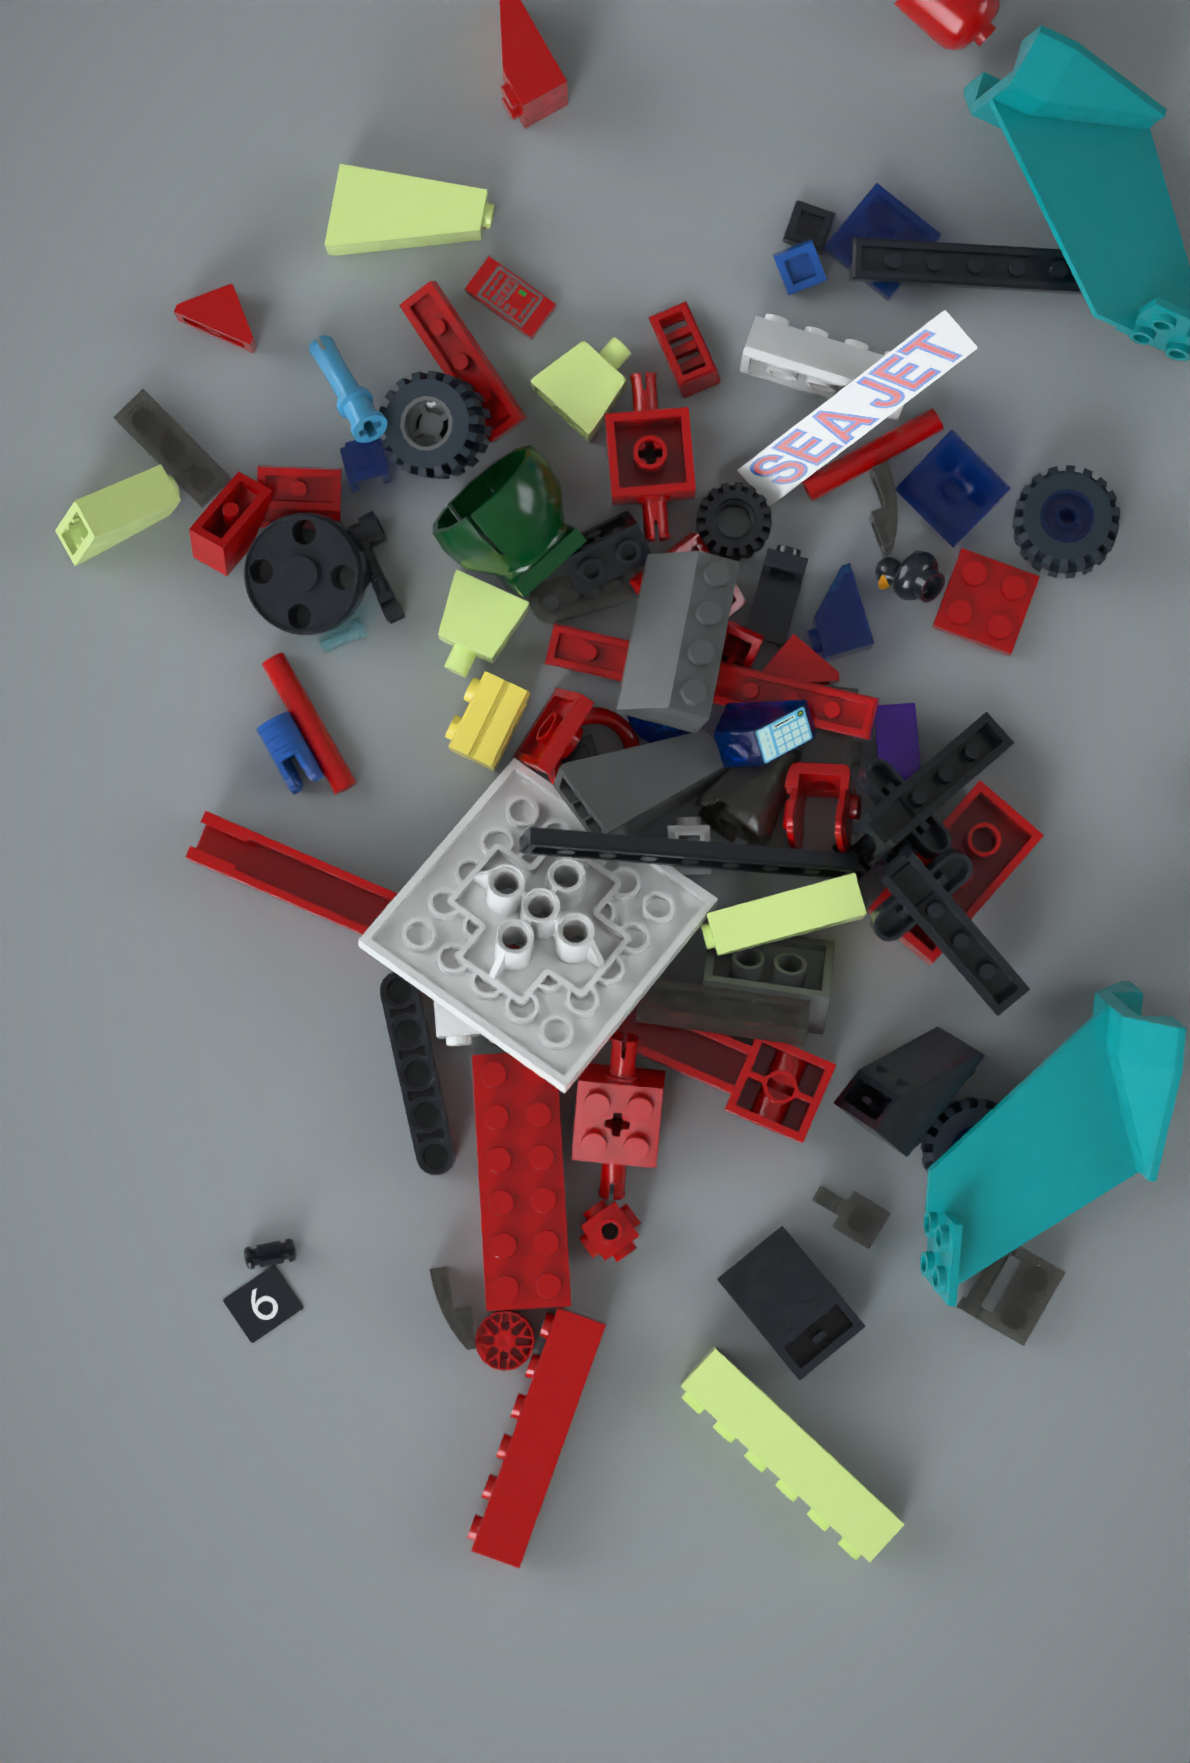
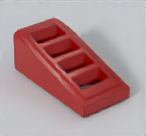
[648,301,721,398]

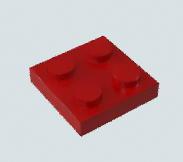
[931,548,1040,656]

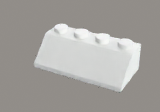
[739,314,904,421]

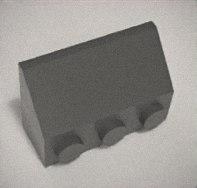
[697,936,835,1035]

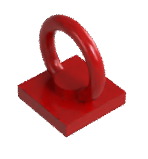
[512,687,640,784]

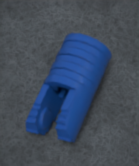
[256,711,324,795]

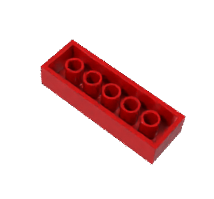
[472,1053,572,1311]

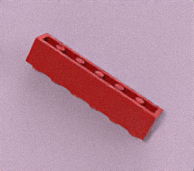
[467,1307,607,1569]

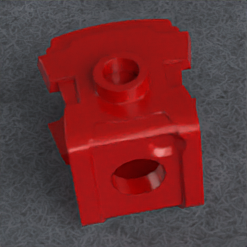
[783,762,861,853]

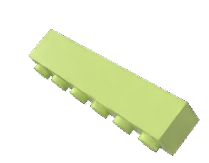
[680,1346,905,1562]

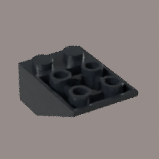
[833,1026,985,1157]
[717,1226,866,1381]

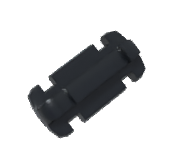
[244,1239,296,1269]

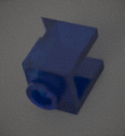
[340,437,392,492]

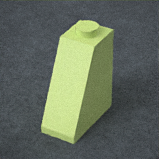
[55,464,181,566]

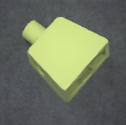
[530,337,631,442]
[438,570,530,677]

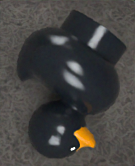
[875,550,945,603]

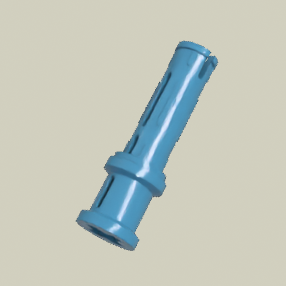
[309,335,388,443]

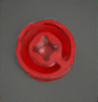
[475,1310,535,1371]

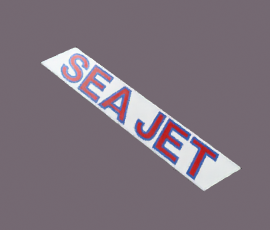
[737,310,978,506]

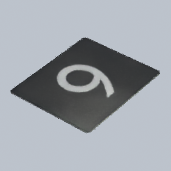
[223,1265,303,1343]

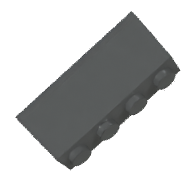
[615,551,740,733]

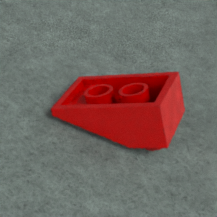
[499,0,568,128]

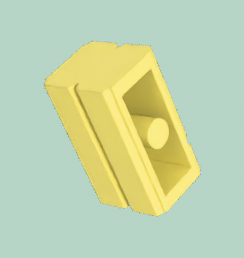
[445,671,531,772]

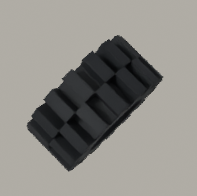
[696,482,772,561]

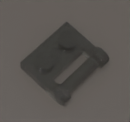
[956,1246,1066,1346]

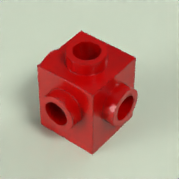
[579,1199,641,1262]

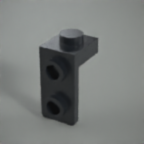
[746,545,808,646]

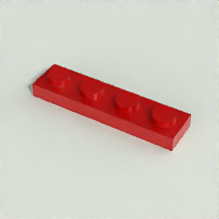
[399,281,527,442]

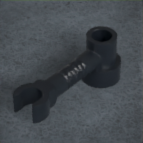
[347,510,405,624]

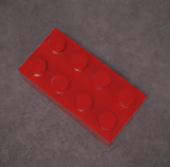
[866,780,1044,966]

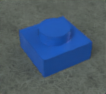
[773,239,827,296]

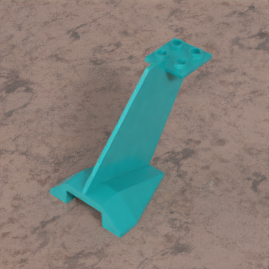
[963,25,1190,362]
[920,981,1187,1306]

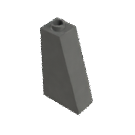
[553,730,730,835]

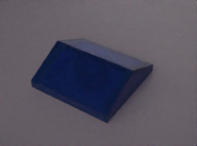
[895,429,1011,548]

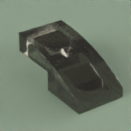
[868,461,898,557]
[430,1265,476,1350]

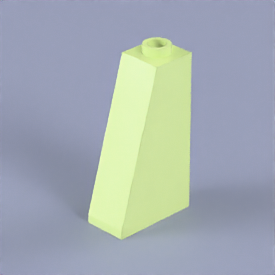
[325,164,495,256]
[701,873,867,957]

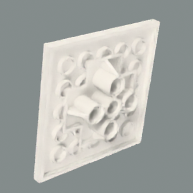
[359,758,718,1093]

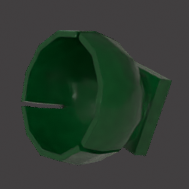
[433,445,587,598]

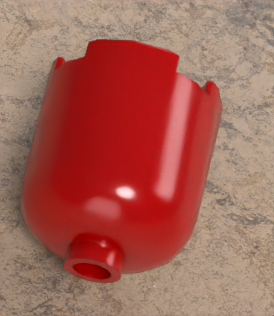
[894,0,1000,51]

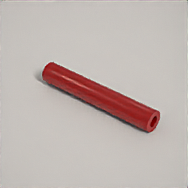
[801,408,944,501]
[262,652,357,795]

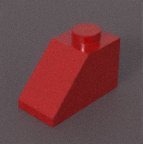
[189,471,273,576]

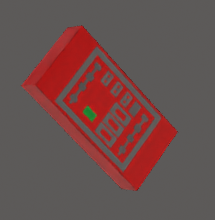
[465,256,556,340]

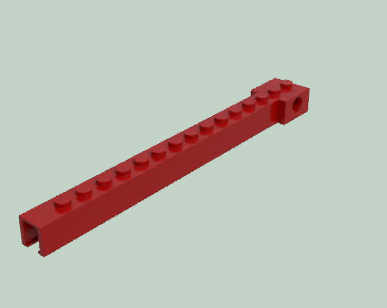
[185,810,836,1144]

